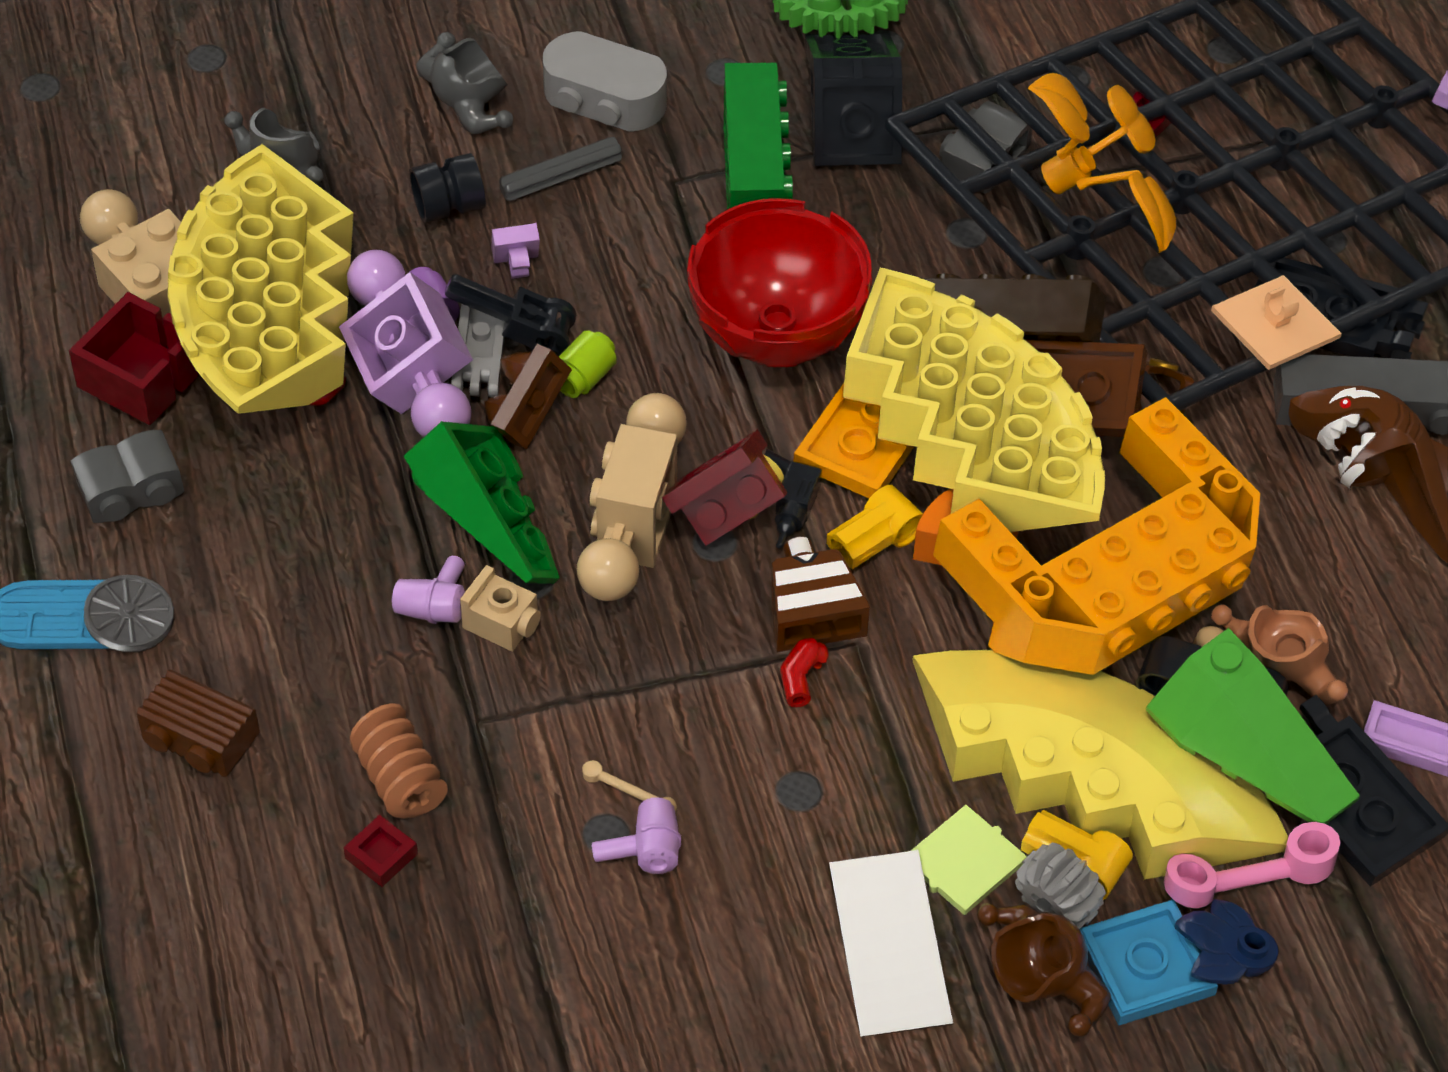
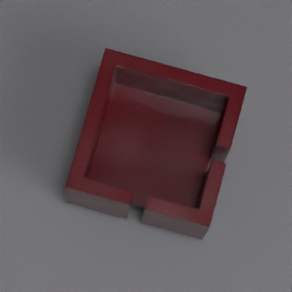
[69,292,200,425]

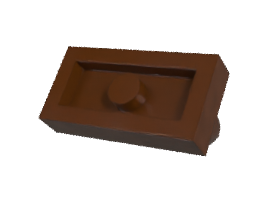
[484,344,572,449]

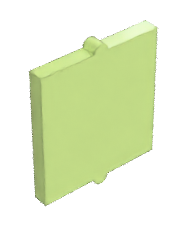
[911,805,1027,915]

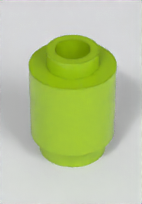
[559,331,617,398]

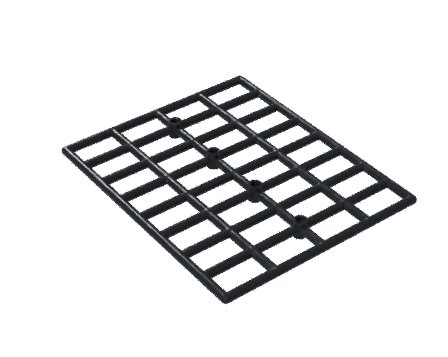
[885,0,1448,411]

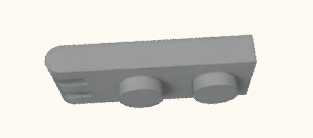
[451,304,505,397]

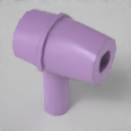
[392,556,465,624]
[592,798,681,874]

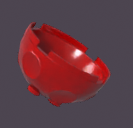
[687,198,872,367]

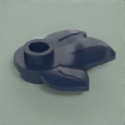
[1174,899,1279,984]

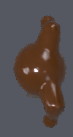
[977,903,1111,1037]

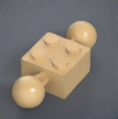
[80,189,181,317]
[577,393,687,601]

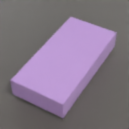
[1364,700,1448,777]

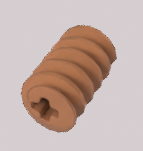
[349,703,448,819]

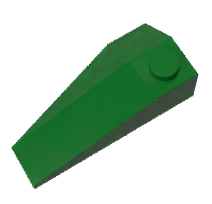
[404,421,560,584]

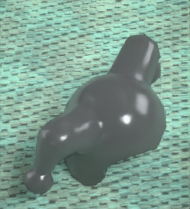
[416,32,513,134]
[224,108,324,188]

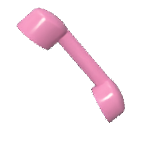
[1164,822,1341,909]

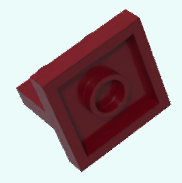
[662,429,788,546]

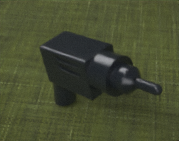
[764,449,822,549]

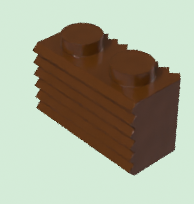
[137,670,260,777]

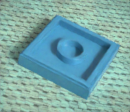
[1080,900,1218,1026]

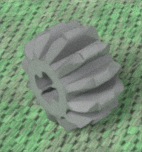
[1015,842,1106,929]

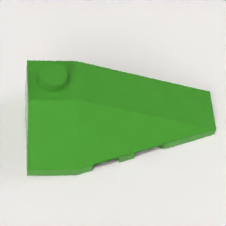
[1146,628,1360,824]

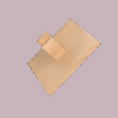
[1211,275,1342,370]

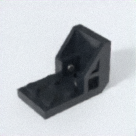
[805,33,902,166]

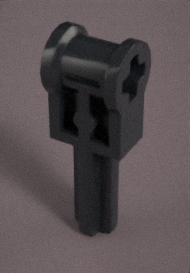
[445,274,577,357]

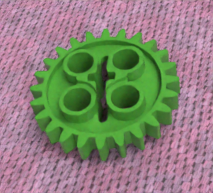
[772,0,908,38]

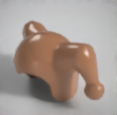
[1211,604,1348,706]

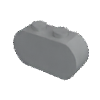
[543,31,667,132]

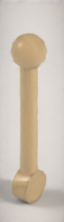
[582,760,677,812]

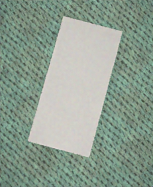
[829,850,953,1037]

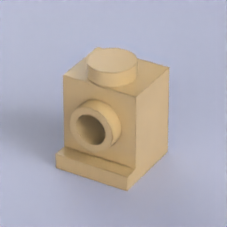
[460,565,541,652]

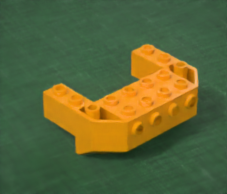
[933,397,1260,675]

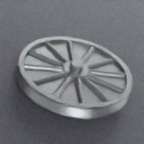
[84,575,174,652]

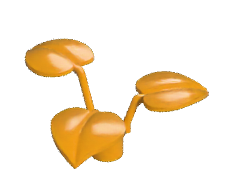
[1028,73,1176,253]

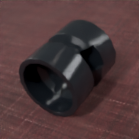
[409,153,486,223]

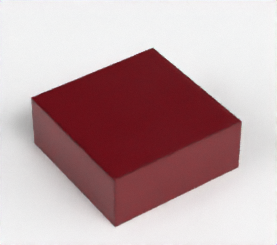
[343,814,418,887]

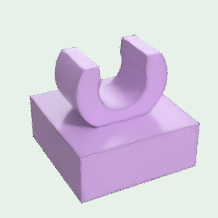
[491,223,540,279]

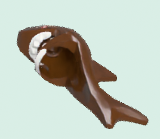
[1288,386,1448,564]

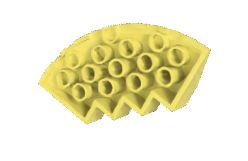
[168,144,354,414]
[843,267,1105,532]
[913,650,1288,880]

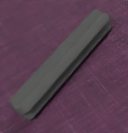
[499,137,622,201]

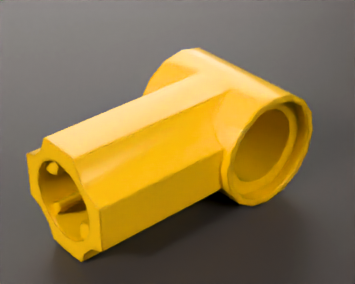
[826,485,923,569]
[1021,810,1133,900]

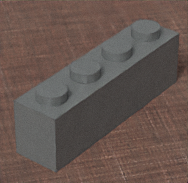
[1273,354,1448,435]

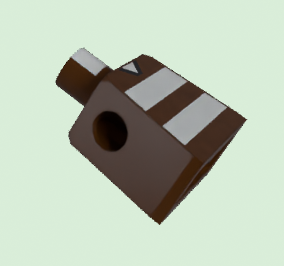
[771,537,870,652]

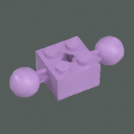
[339,250,473,438]

